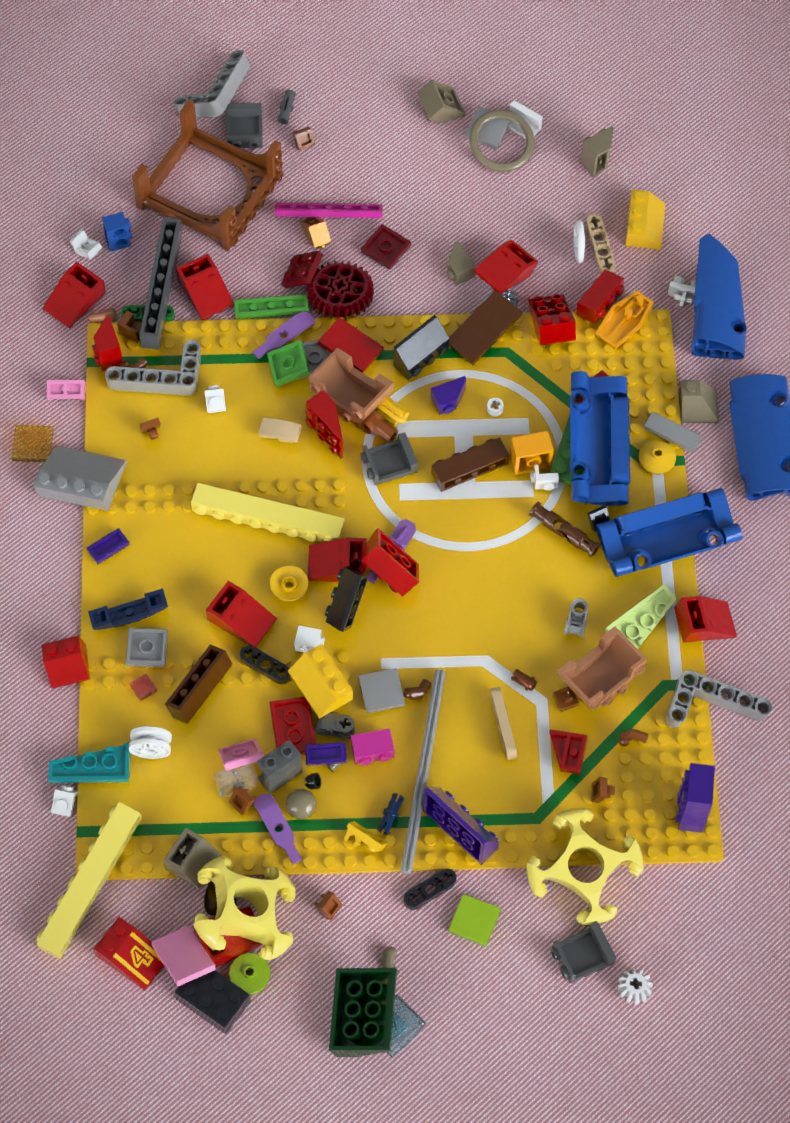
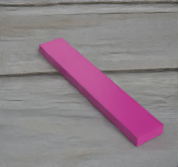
[275,202,383,218]

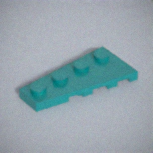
[48,742,130,783]

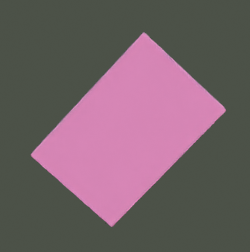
[151,925,216,986]

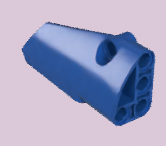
[691,233,747,360]

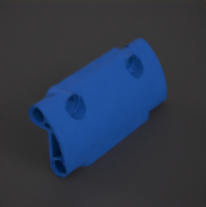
[570,371,630,506]
[729,374,790,501]
[596,488,743,577]

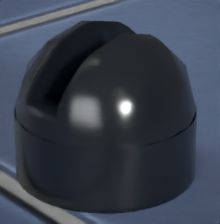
[305,773,321,790]

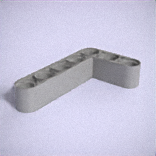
[174,50,250,118]
[105,340,201,395]
[665,670,772,728]

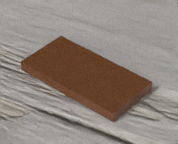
[449,290,523,365]

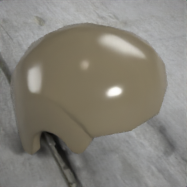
[286,789,317,820]

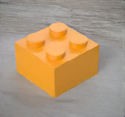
[509,431,554,475]

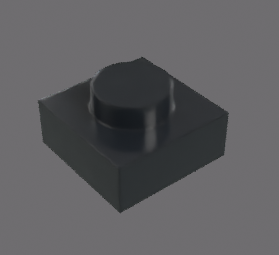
[587,506,611,532]

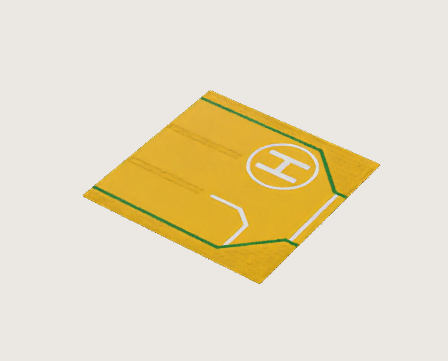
[76,309,724,881]

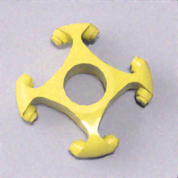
[526,808,644,925]
[194,855,296,961]

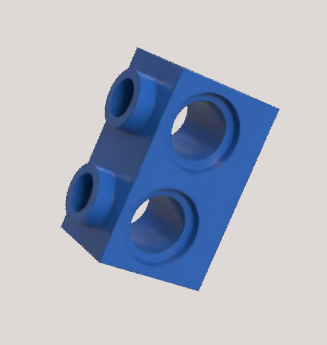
[102,212,133,252]

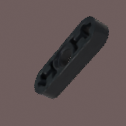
[240,645,291,684]
[404,869,457,910]

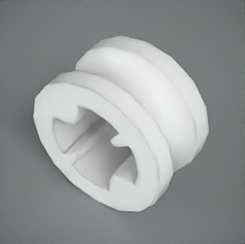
[487,397,504,417]

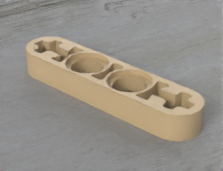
[586,214,616,274]
[490,687,517,760]

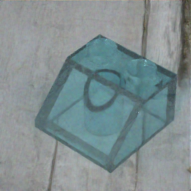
[387,994,426,1057]

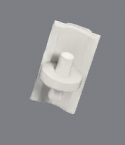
[668,276,696,307]

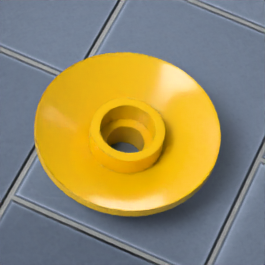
[638,440,676,474]
[270,565,309,601]

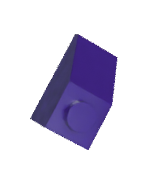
[430,376,466,415]

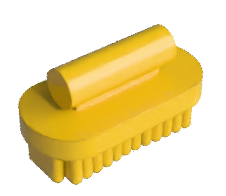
[377,396,410,427]

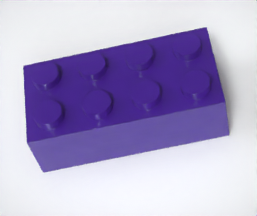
[675,763,715,833]

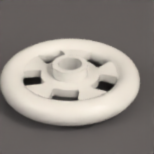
[573,220,585,263]

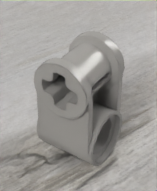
[564,598,588,638]

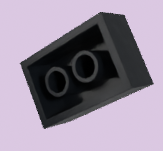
[174,970,251,1034]

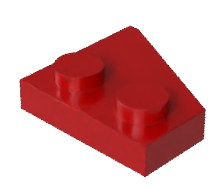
[549,730,588,774]

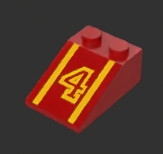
[94,916,164,991]

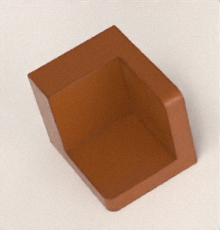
[117,311,141,343]

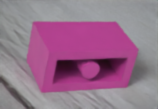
[351,728,395,765]

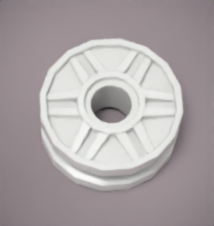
[129,726,172,759]

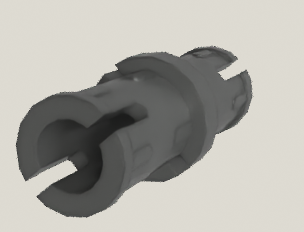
[277,90,296,124]

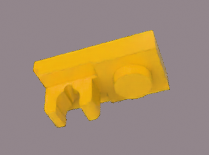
[344,821,387,852]

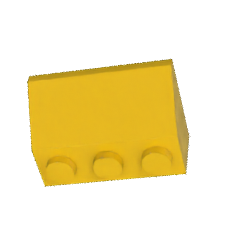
[625,189,665,250]
[288,644,353,719]

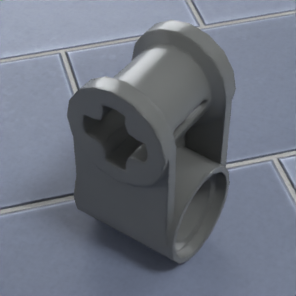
[315,712,355,739]

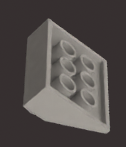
[33,446,127,511]

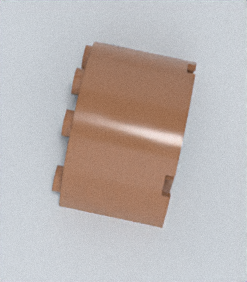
[308,348,394,423]
[557,626,647,710]

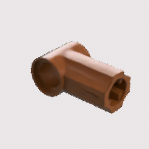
[359,410,398,443]

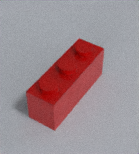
[576,269,625,324]

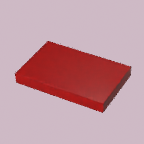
[318,317,384,373]
[269,697,316,755]

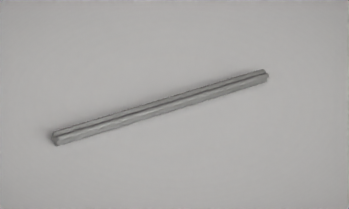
[401,669,446,874]

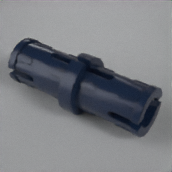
[377,793,404,835]

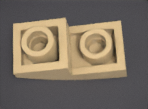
[258,418,302,443]

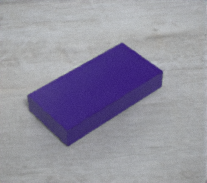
[87,528,130,565]
[305,742,347,766]

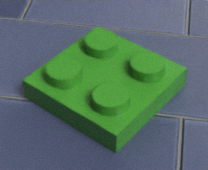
[267,340,311,387]

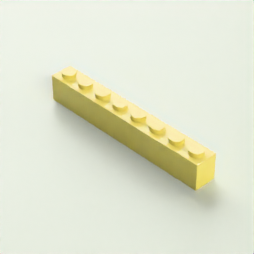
[191,483,345,543]
[36,802,142,959]

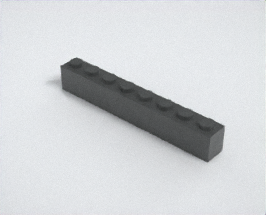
[140,218,182,350]

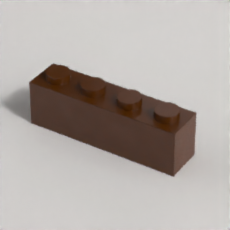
[431,437,510,492]
[165,644,232,724]

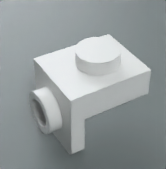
[70,230,102,259]
[205,385,226,413]
[530,464,559,490]
[51,785,78,817]

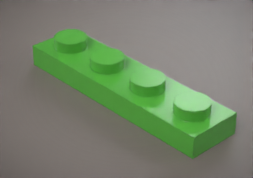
[234,294,309,319]

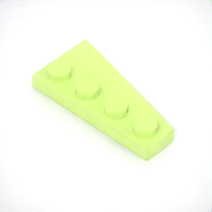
[605,584,677,649]

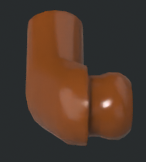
[119,358,148,368]

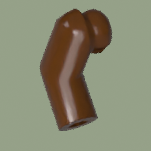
[403,679,431,700]

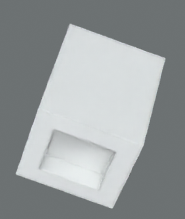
[294,625,325,653]

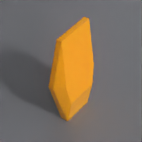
[595,290,654,350]

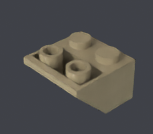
[580,126,614,177]
[163,828,221,889]

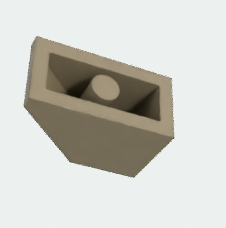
[446,240,476,286]

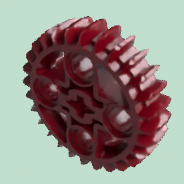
[307,260,374,320]

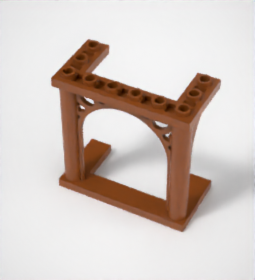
[132,99,284,252]

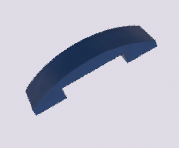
[88,588,168,630]

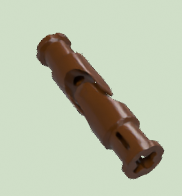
[529,501,601,558]

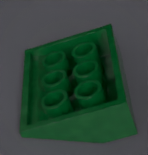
[329,968,397,1057]

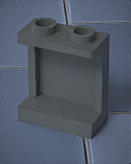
[226,103,263,149]
[360,432,418,485]
[257,740,302,794]
[551,921,616,984]

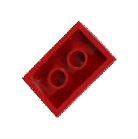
[361,528,419,597]

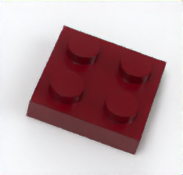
[361,224,411,270]
[281,251,323,289]

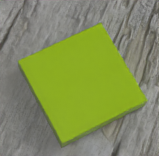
[448,894,501,947]

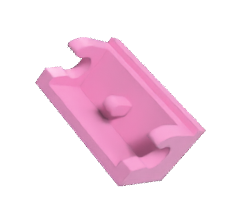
[47,380,86,400]

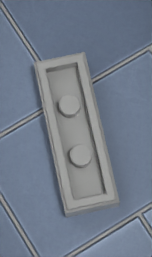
[643,412,702,453]

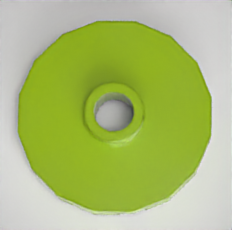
[229,953,271,995]

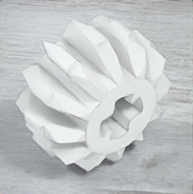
[617,968,653,1005]

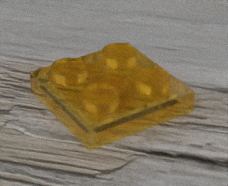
[12,425,54,462]

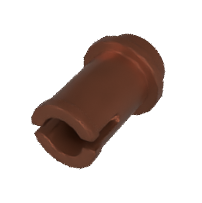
[511,669,537,691]

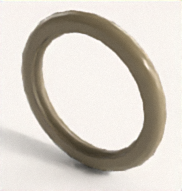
[469,110,535,172]

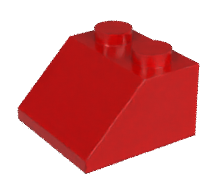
[92,316,123,371]
[41,635,90,689]

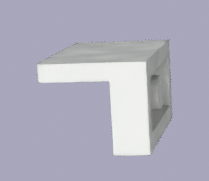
[508,100,543,138]

